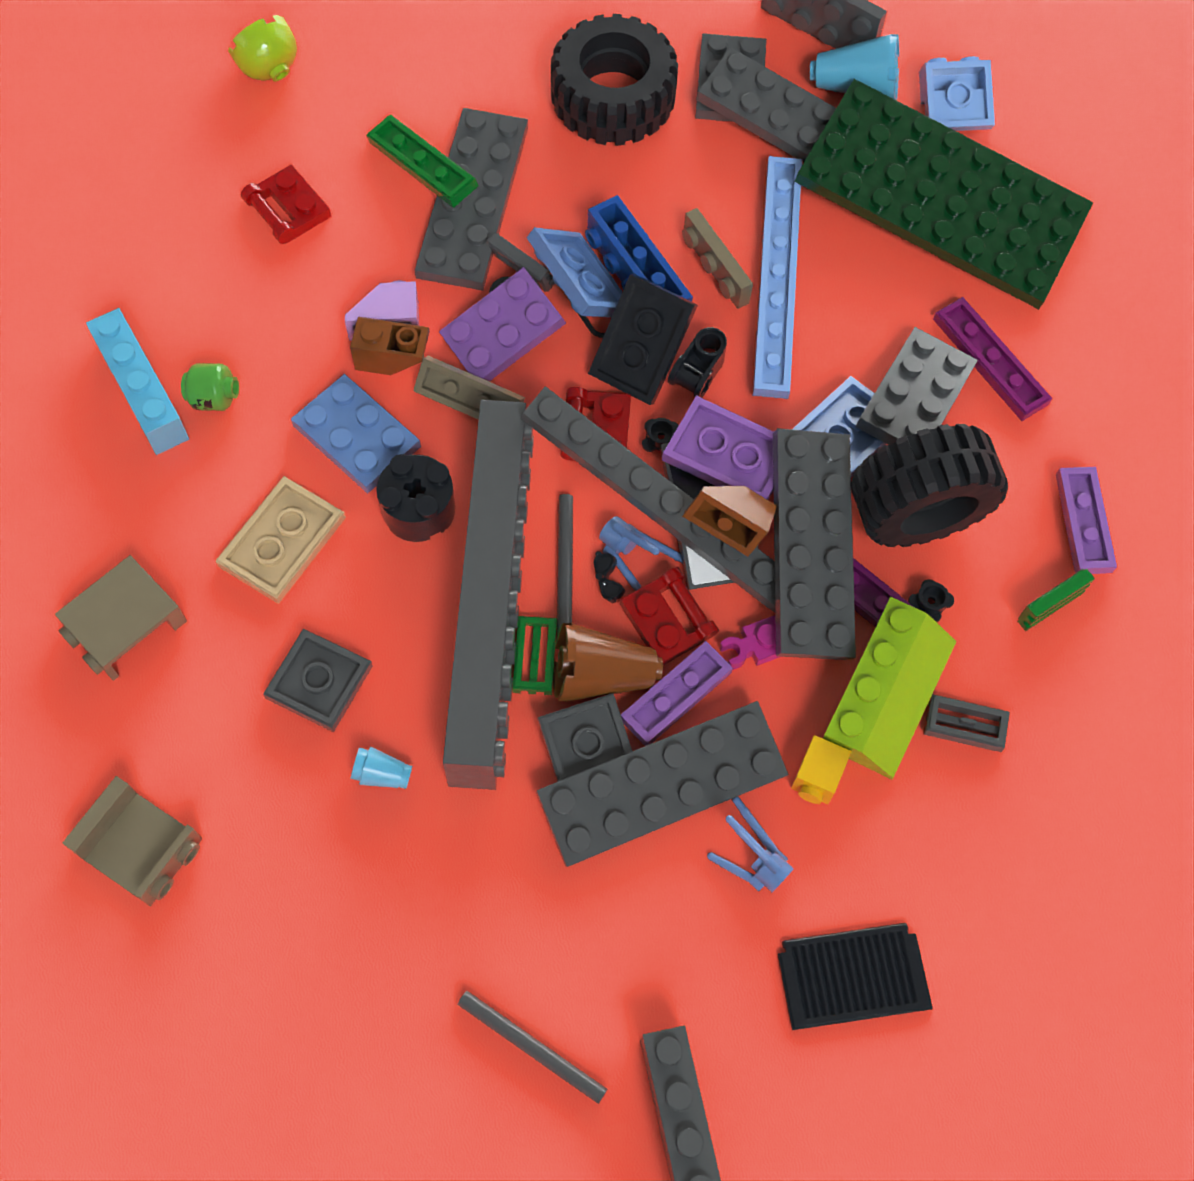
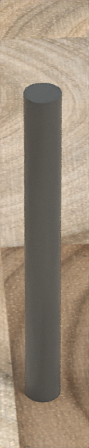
[557,494,573,635]
[457,991,608,1104]

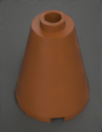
[553,623,663,702]

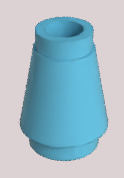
[350,746,413,789]

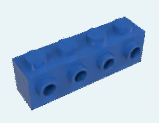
[585,195,693,302]

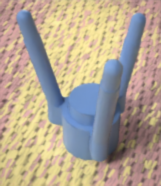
[599,516,683,591]
[707,796,794,892]

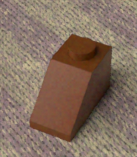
[682,486,777,557]

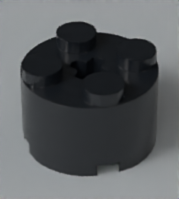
[376,454,456,542]

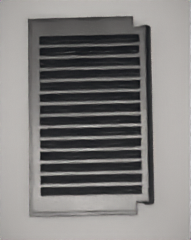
[777,923,933,1031]

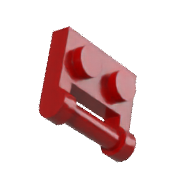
[240,164,332,244]
[560,387,631,461]
[620,567,719,665]

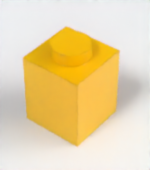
[791,735,852,804]

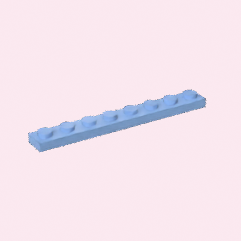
[753,156,802,399]

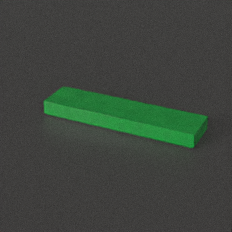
[366,114,478,208]

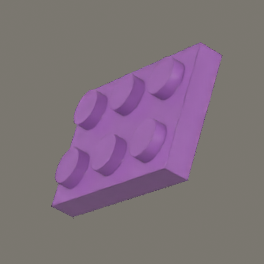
[439,267,566,381]
[662,395,774,500]

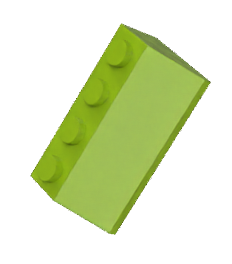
[823,597,957,780]

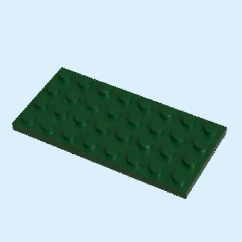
[794,79,1094,310]

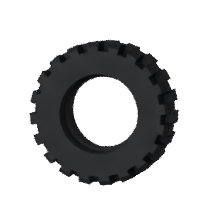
[551,13,678,146]
[851,424,1008,547]

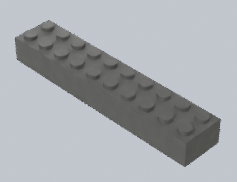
[443,400,534,790]

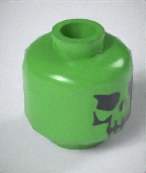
[181,363,239,411]

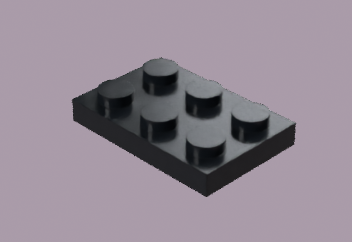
[588,274,698,405]

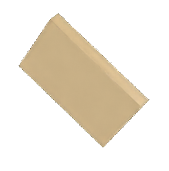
[215,476,346,604]

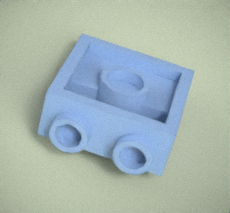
[919,56,995,131]

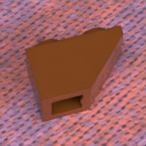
[350,317,430,375]

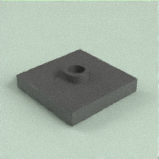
[263,629,373,732]
[537,693,632,782]

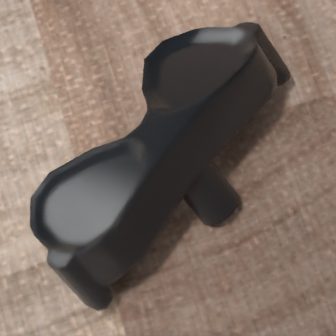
[594,551,625,604]

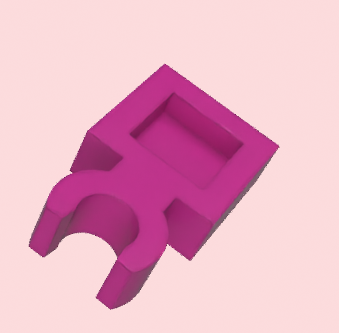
[719,615,780,670]

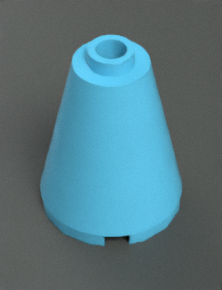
[810,34,900,100]

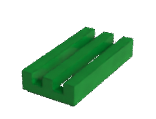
[1017,568,1095,631]
[513,616,557,695]

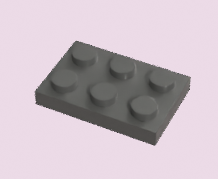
[695,33,767,122]

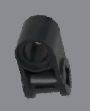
[668,327,727,398]

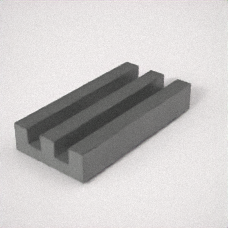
[488,232,555,292]
[924,694,1010,752]

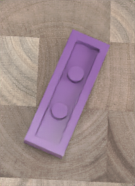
[1056,466,1117,574]
[621,641,733,746]

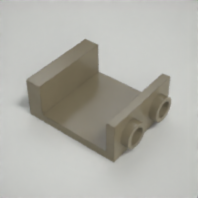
[55,555,187,681]
[62,776,202,907]

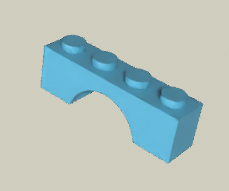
[86,308,190,455]

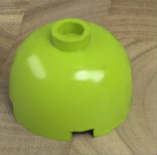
[228,15,297,82]

